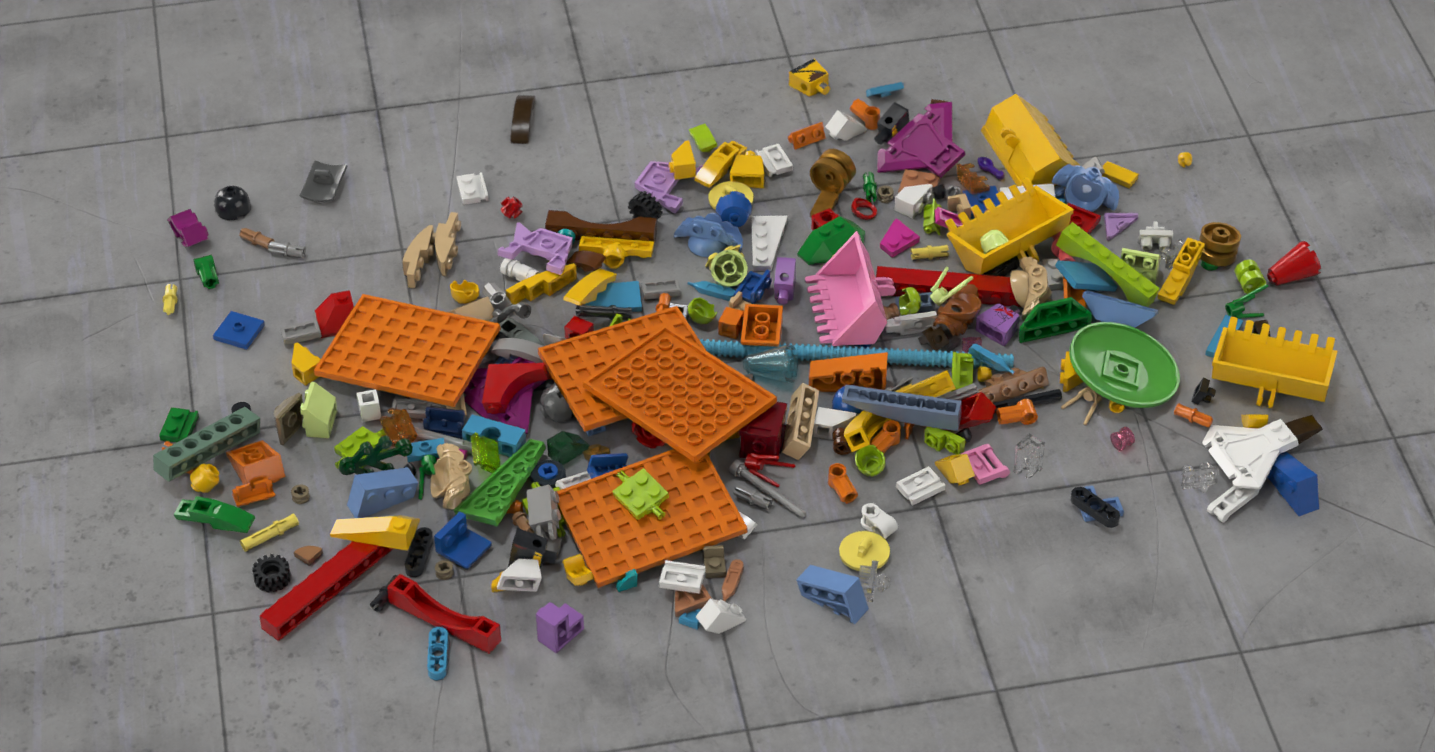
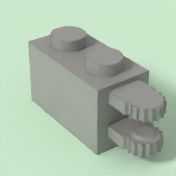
[527,485,561,540]

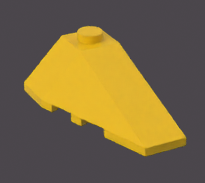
[330,515,420,551]

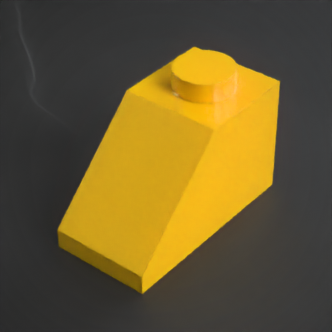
[668,140,696,180]
[935,454,975,486]

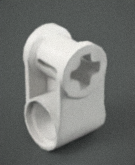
[860,503,898,539]

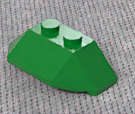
[797,216,865,265]
[1019,297,1092,343]

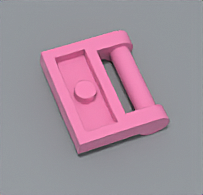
[961,444,1010,485]

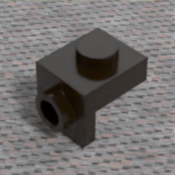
[918,326,949,351]

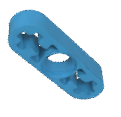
[427,627,448,680]

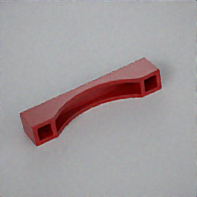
[387,574,501,654]

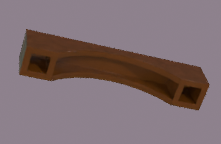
[545,210,657,245]

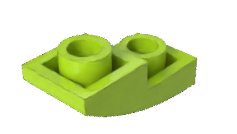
[689,123,718,152]
[924,427,965,455]

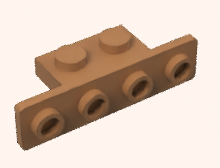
[978,366,1049,403]

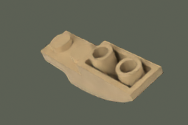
[435,212,461,276]
[402,225,436,288]

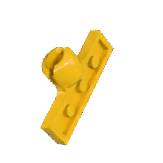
[579,236,654,269]

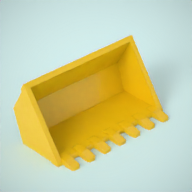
[981,94,1080,186]
[945,178,1074,275]
[1212,317,1338,409]

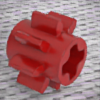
[501,196,523,219]

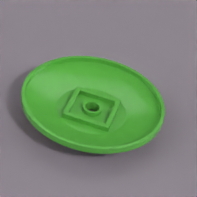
[1069,322,1180,408]

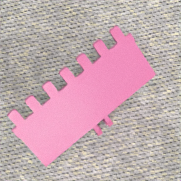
[805,231,896,346]

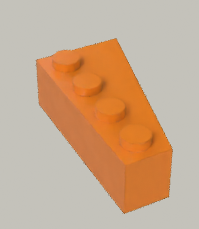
[809,352,888,392]

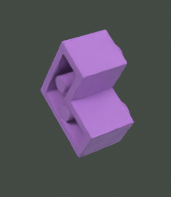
[536,602,584,653]

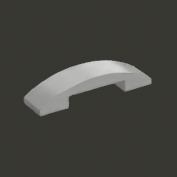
[491,338,549,372]

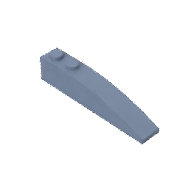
[842,385,962,431]

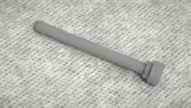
[729,459,806,518]

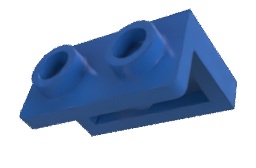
[734,270,772,304]
[587,453,628,479]

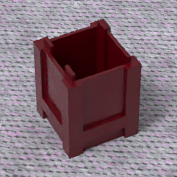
[739,402,787,461]

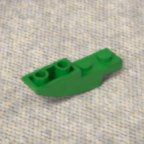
[174,496,255,533]

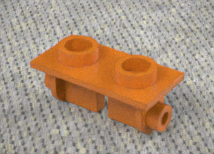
[788,122,826,150]
[232,478,275,507]

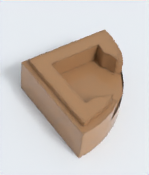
[294,546,323,565]

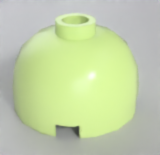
[710,250,748,287]

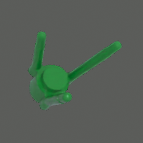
[1225,284,1268,319]
[419,455,437,500]

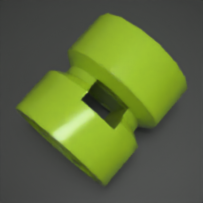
[1234,259,1266,294]

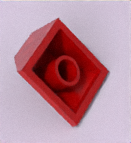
[315,290,354,338]
[942,391,996,431]

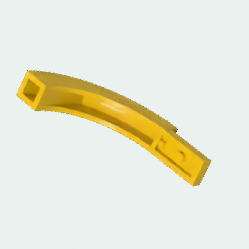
[844,370,956,452]

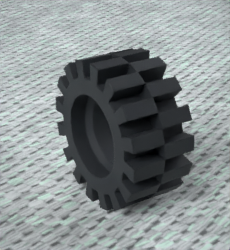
[628,191,663,220]
[252,554,291,592]

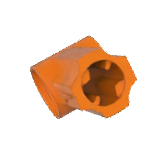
[850,99,880,130]
[996,399,1038,425]
[870,420,901,454]
[828,463,858,504]

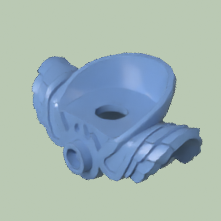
[1052,164,1119,212]
[674,212,743,257]

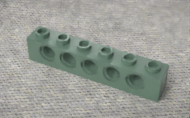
[153,407,260,482]

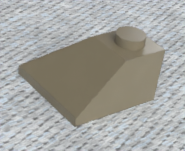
[273,393,304,446]

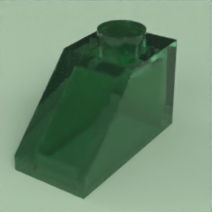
[547,431,590,465]

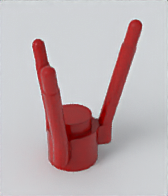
[745,453,795,488]

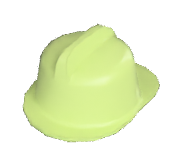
[980,230,1009,254]

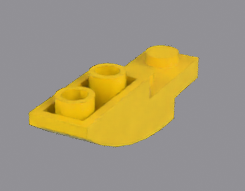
[694,140,747,188]
[1157,238,1205,305]

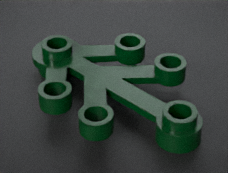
[339,436,413,475]

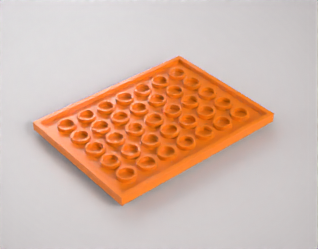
[583,325,777,462]

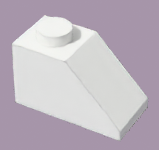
[825,110,867,141]
[497,559,542,592]

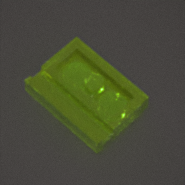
[471,432,501,474]

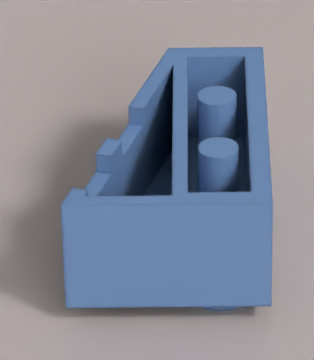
[347,467,418,518]
[797,565,869,624]

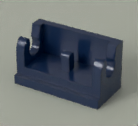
[423,407,466,439]

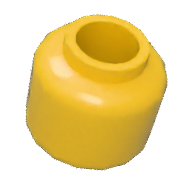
[190,464,219,493]

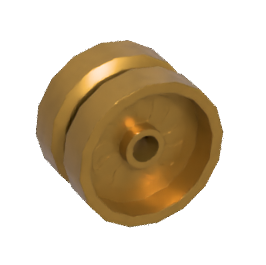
[810,149,856,194]
[1199,222,1241,266]

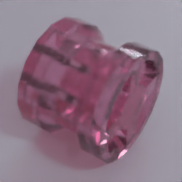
[1110,427,1135,451]

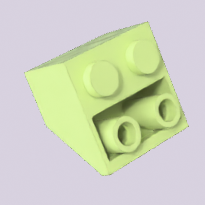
[1121,248,1161,284]
[300,382,338,438]

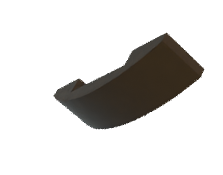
[510,95,535,144]

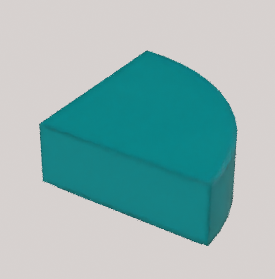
[616,569,638,592]

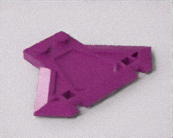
[877,102,966,178]
[463,357,549,434]

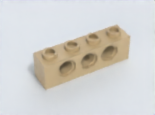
[782,383,819,460]

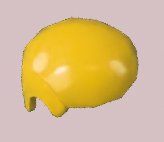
[450,280,480,304]

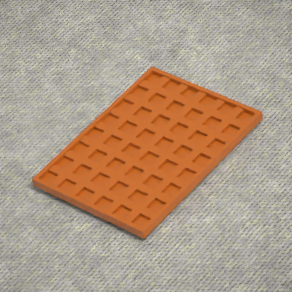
[314,294,501,407]
[538,306,706,432]
[557,449,748,588]

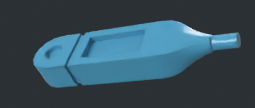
[688,281,735,301]
[969,344,1015,374]

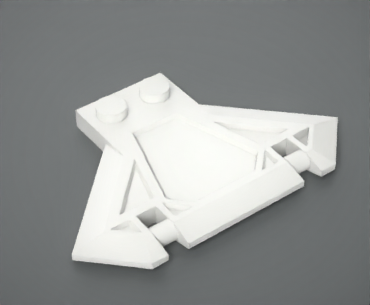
[1202,419,1299,489]

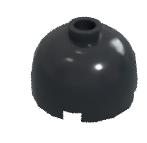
[214,186,251,220]

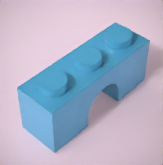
[462,415,526,457]

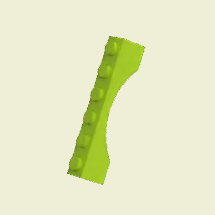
[1056,222,1160,307]

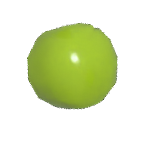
[899,287,921,316]
[688,297,718,324]
[855,445,886,477]

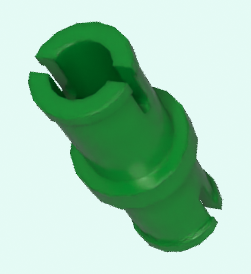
[863,172,877,203]

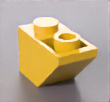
[292,342,321,386]
[1059,351,1083,392]

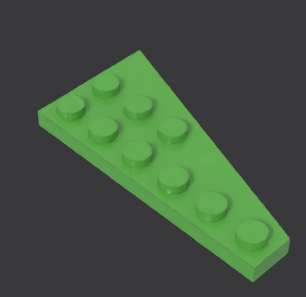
[454,439,546,527]

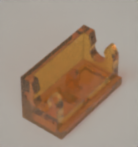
[957,163,990,195]
[380,408,418,447]

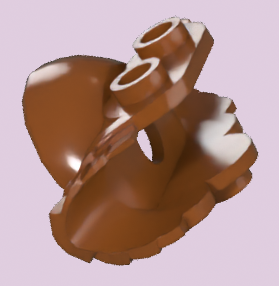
[933,284,982,336]

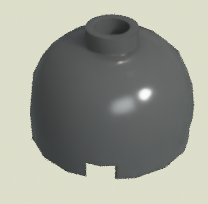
[540,383,575,422]

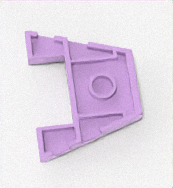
[635,161,703,214]
[498,228,573,275]

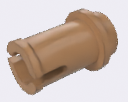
[512,511,534,533]

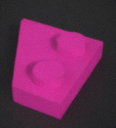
[880,218,920,258]

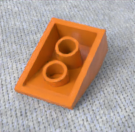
[741,304,783,347]
[226,440,286,489]

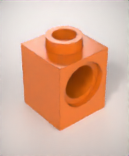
[718,307,744,339]

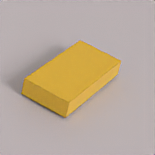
[1102,161,1139,189]

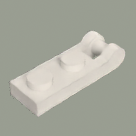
[1207,486,1259,523]

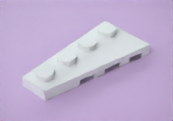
[751,216,788,271]

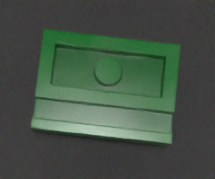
[159,407,199,442]

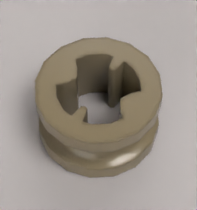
[877,186,894,203]
[291,484,310,504]
[435,560,454,580]

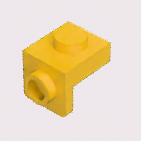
[563,554,594,586]

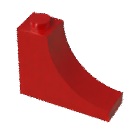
[482,363,549,414]

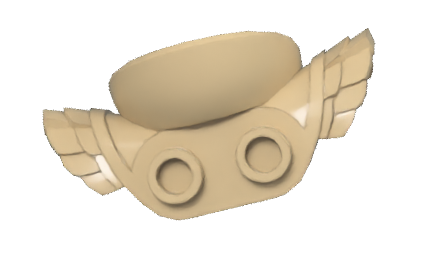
[1010,257,1052,321]
[430,443,472,510]

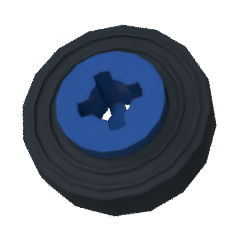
[531,460,566,489]

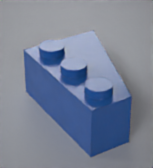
[1267,451,1319,516]

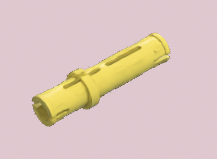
[240,513,299,552]

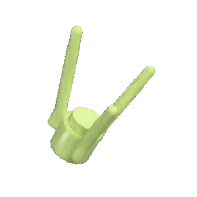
[930,267,973,306]

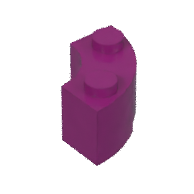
[167,209,209,247]

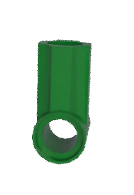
[193,255,219,289]

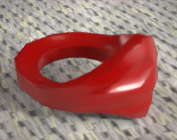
[851,198,877,220]

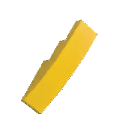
[505,263,577,305]
[563,268,617,306]

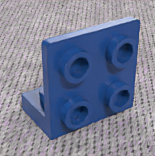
[434,511,492,569]

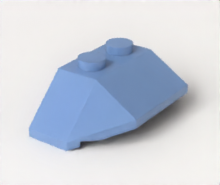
[1082,290,1159,328]

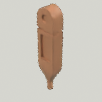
[722,559,744,602]

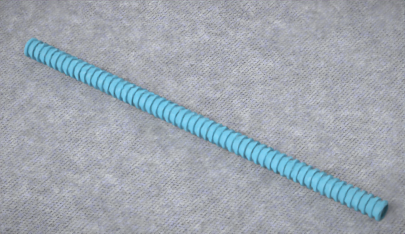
[700,339,1014,370]

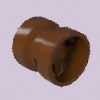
[832,427,851,455]

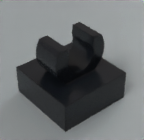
[1191,377,1216,405]

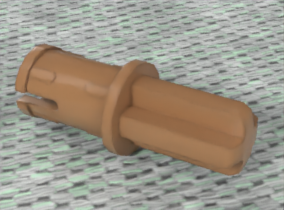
[239,228,275,249]

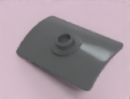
[300,161,348,202]

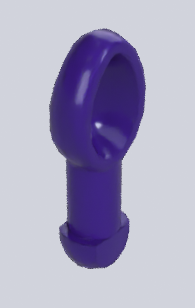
[978,157,1005,180]

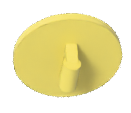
[709,181,754,210]
[839,531,890,572]

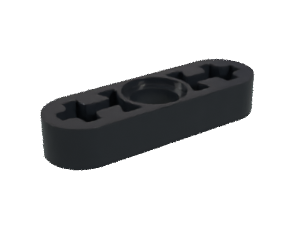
[1071,487,1120,528]
[405,527,433,578]

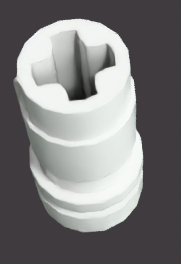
[500,258,540,281]

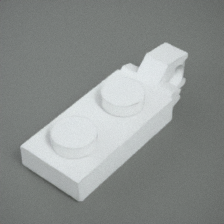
[884,311,937,336]

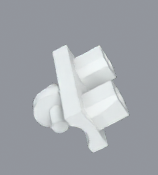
[1138,221,1173,251]

